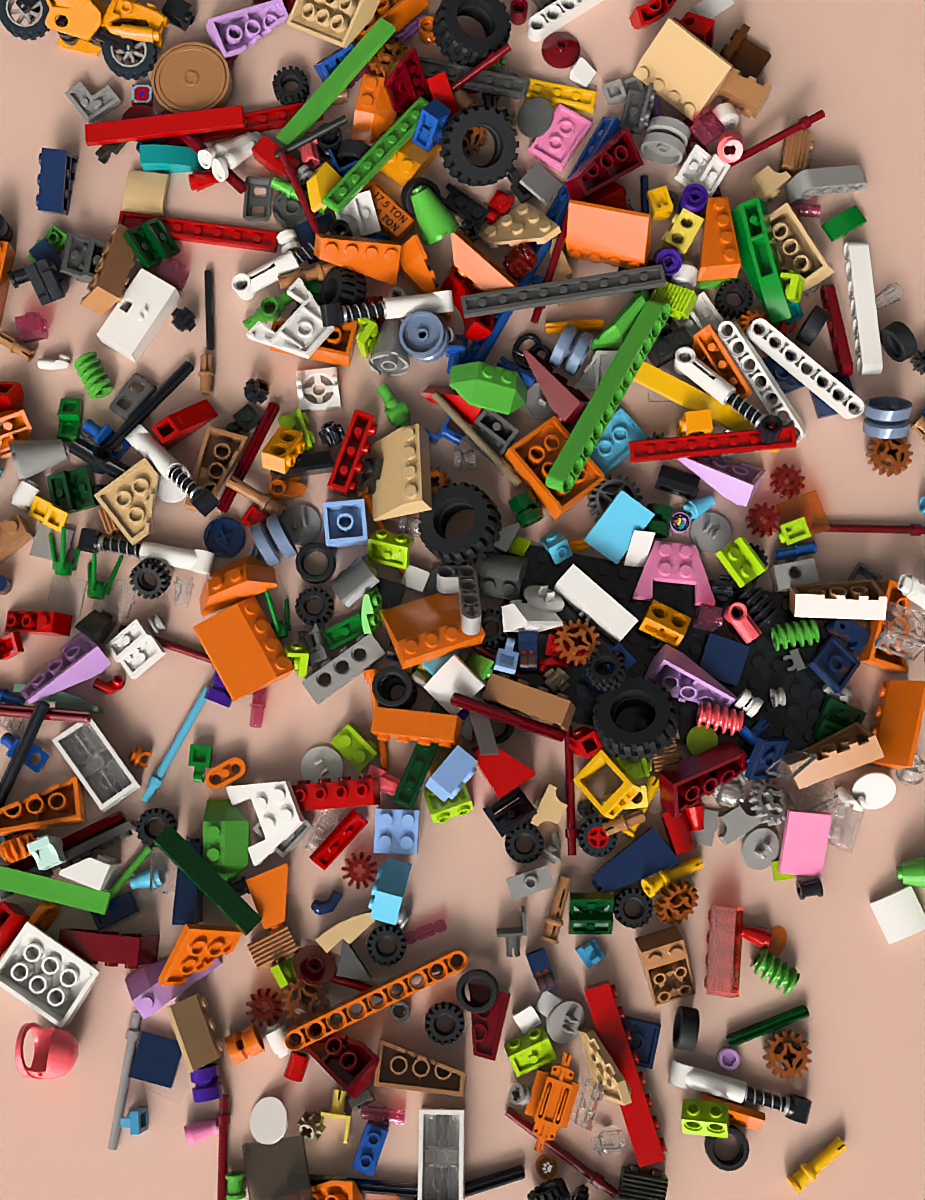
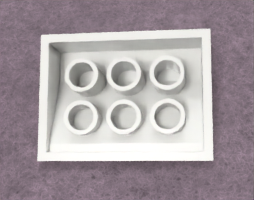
[0,921,100,1029]

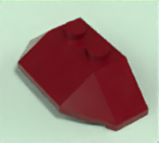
[384,47,432,112]

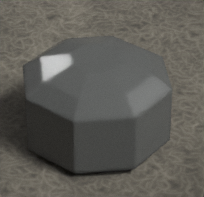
[389,999,411,1022]

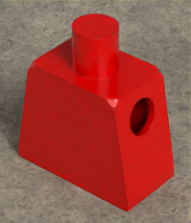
[673,12,715,48]

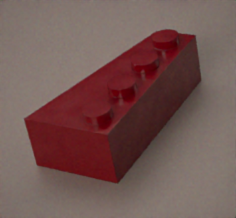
[564,126,644,200]
[658,740,746,819]
[58,928,160,969]

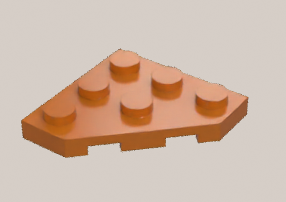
[158,923,242,986]

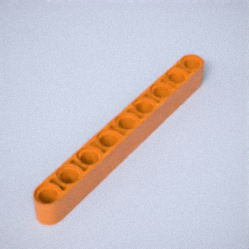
[284,948,468,1051]

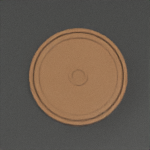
[151,42,233,114]

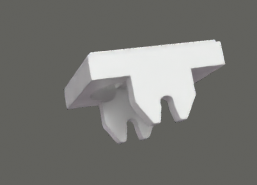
[296,367,341,412]

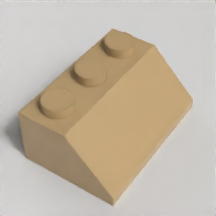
[166,992,223,1073]

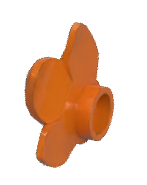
[268,472,307,500]

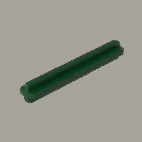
[726,1005,810,1047]

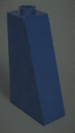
[591,827,680,892]
[172,838,203,925]

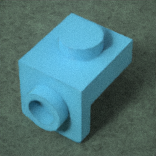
[539,530,573,565]

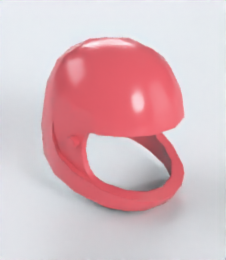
[15,1023,78,1079]

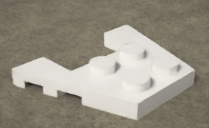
[247,277,334,359]
[226,781,304,866]

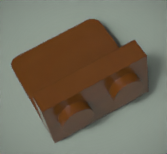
[720,24,771,79]

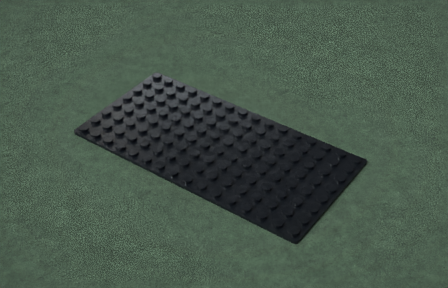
[484,545,836,764]

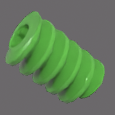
[74,351,114,399]
[771,618,819,651]
[750,947,800,995]

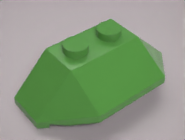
[590,289,649,351]
[449,361,527,415]
[203,799,249,885]

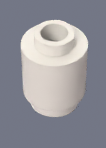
[11,479,40,511]
[265,1022,294,1058]

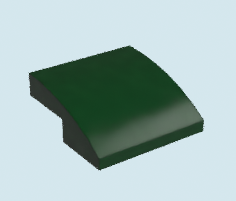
[123,216,181,270]
[46,465,99,514]
[813,696,867,741]
[568,892,614,934]

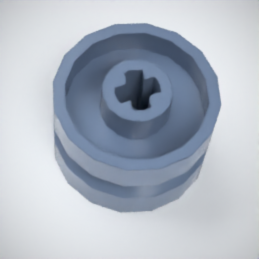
[399,311,450,363]
[549,324,594,376]
[863,396,912,439]
[250,513,298,567]

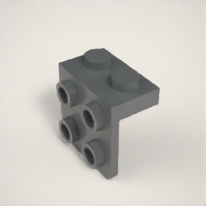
[619,82,656,135]

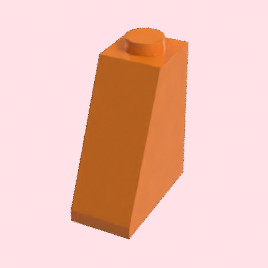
[246,863,290,931]

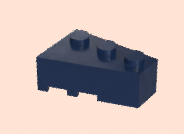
[36,148,79,215]

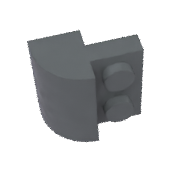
[59,232,106,283]
[463,409,520,463]
[478,552,528,600]
[331,554,380,608]

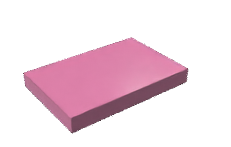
[528,103,593,172]
[778,809,832,877]

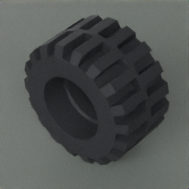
[319,266,367,322]

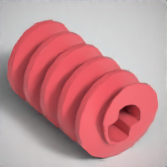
[717,129,743,163]
[696,701,744,736]

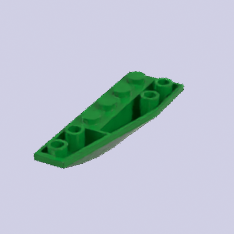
[731,197,793,324]

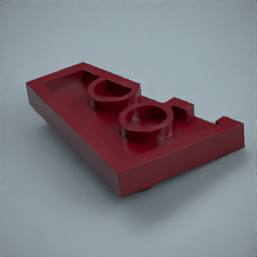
[468,982,511,1061]

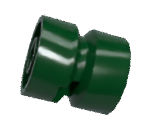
[508,490,545,528]
[643,503,673,539]

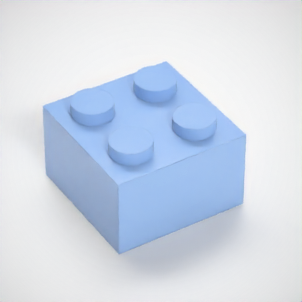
[322,499,369,548]
[425,745,478,802]
[373,809,420,855]

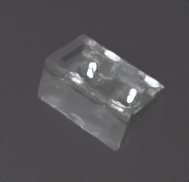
[787,779,838,812]

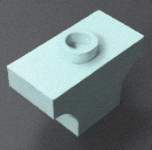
[27,834,66,870]

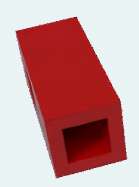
[251,135,302,183]
[576,181,627,209]

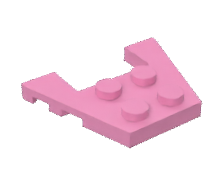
[632,541,715,607]

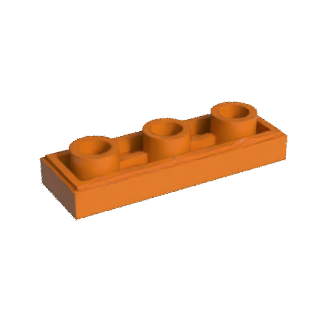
[698,1094,765,1131]

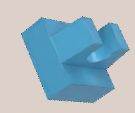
[576,937,606,969]
[120,1106,148,1135]

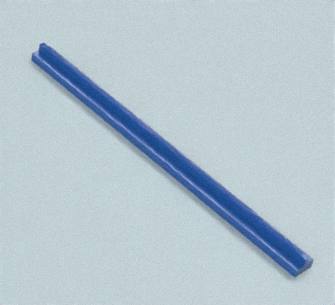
[460,116,621,364]

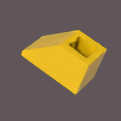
[306,161,342,213]

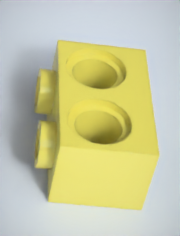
[661,208,704,260]

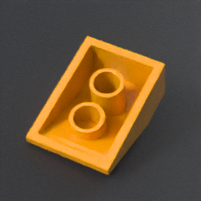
[379,135,441,187]

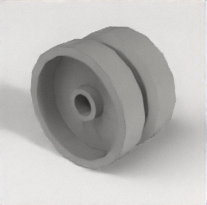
[640,116,691,166]

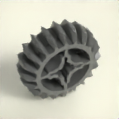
[587,474,643,521]

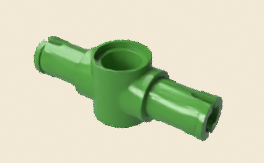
[242,291,295,331]
[377,383,411,428]

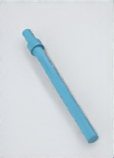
[141,686,207,803]

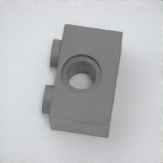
[769,556,820,593]

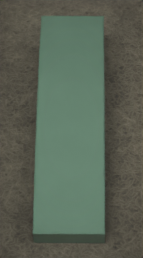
[13,683,103,713]

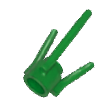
[49,526,81,576]
[87,553,124,600]
[265,590,291,639]

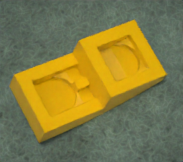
[28,496,70,533]

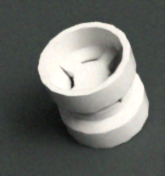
[277,229,301,253]
[733,688,764,718]

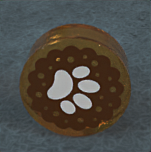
[535,1154,558,1179]

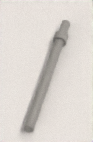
[108,1011,141,1150]

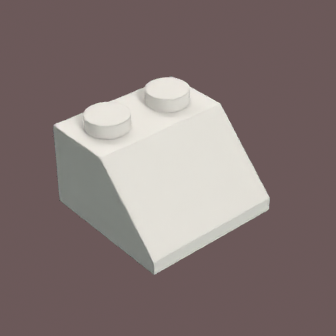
[501,600,563,632]
[59,854,121,891]

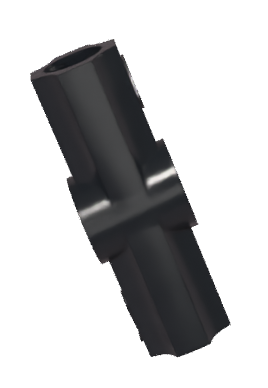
[69,437,131,479]

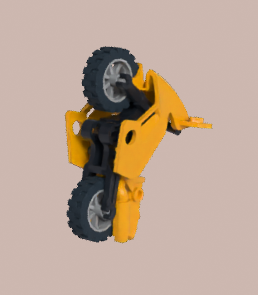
[0,0,169,80]

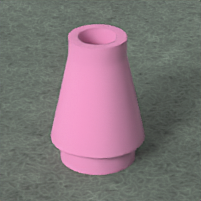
[184,1119,218,1145]

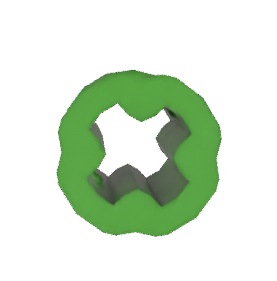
[225,1170,247,1200]

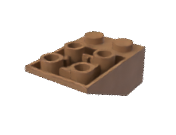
[635,926,696,1006]

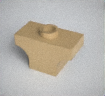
[749,165,791,202]
[529,784,568,827]

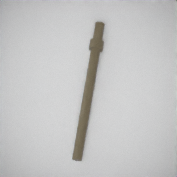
[432,391,523,487]

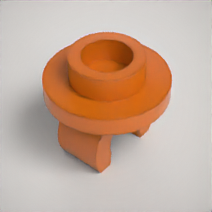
[128,746,152,768]

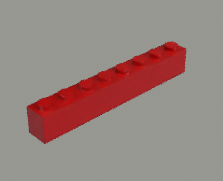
[584,979,667,1168]

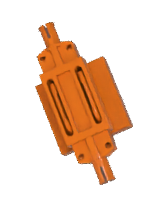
[524,1051,580,1153]

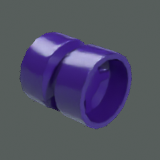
[678,184,708,216]
[652,247,682,276]
[204,670,233,708]
[190,1063,223,1103]

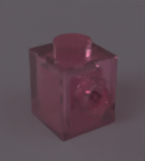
[690,110,726,148]
[155,258,190,291]
[15,312,50,343]
[692,603,724,632]

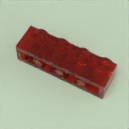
[704,904,744,998]

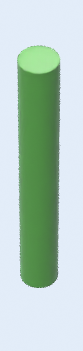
[108,845,153,900]

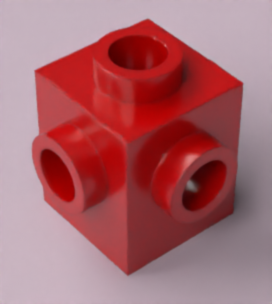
[569,726,604,760]

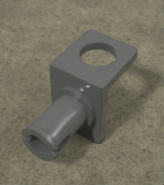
[496,906,527,957]

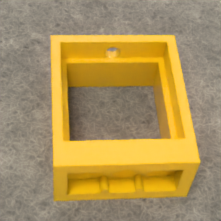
[573,749,642,820]

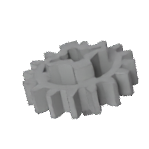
[748,778,791,826]

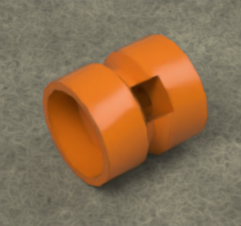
[224,1024,265,1065]

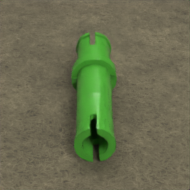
[271,175,329,215]

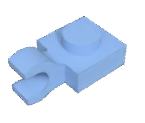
[493,637,519,675]

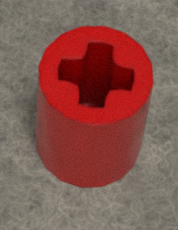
[284,1051,310,1082]

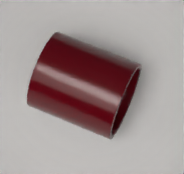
[510,0,528,25]

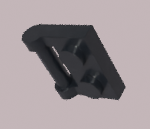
[483,786,537,837]

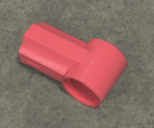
[298,131,320,170]
[723,602,762,644]
[366,765,401,797]

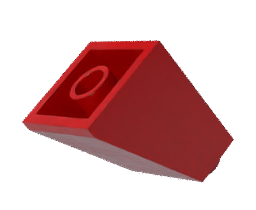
[471,745,536,799]

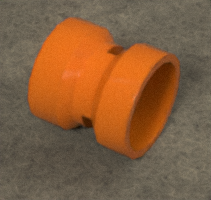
[419,16,436,45]

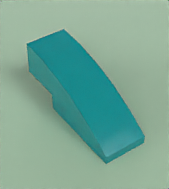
[140,144,205,174]

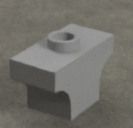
[718,805,761,845]
[506,865,554,900]

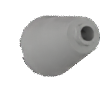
[369,318,410,377]
[8,439,70,481]

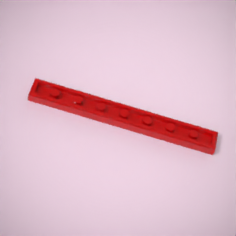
[166,101,323,147]
[85,105,245,146]
[118,211,279,253]
[628,426,797,463]

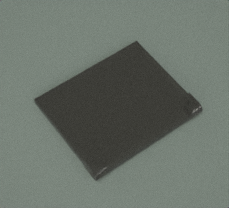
[242,1135,313,1200]

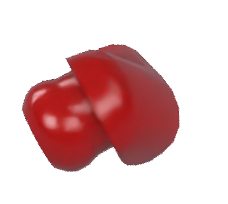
[537,656,569,674]
[93,675,125,695]

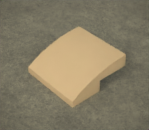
[122,170,170,216]

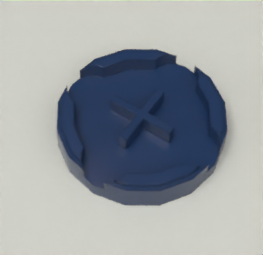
[203,517,246,559]

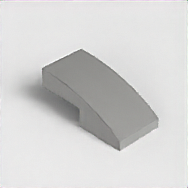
[602,76,646,105]

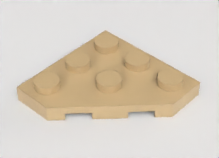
[478,201,561,249]
[94,458,159,545]
[578,1028,632,1106]

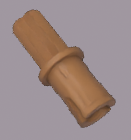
[0,331,36,361]
[198,353,215,395]
[602,809,646,837]

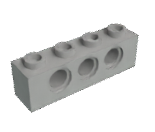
[301,634,386,704]

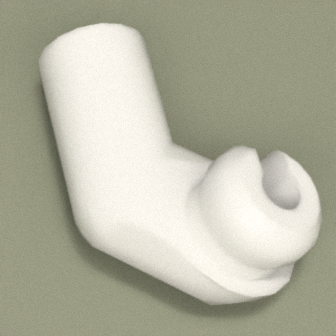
[38,354,70,370]
[835,786,868,811]

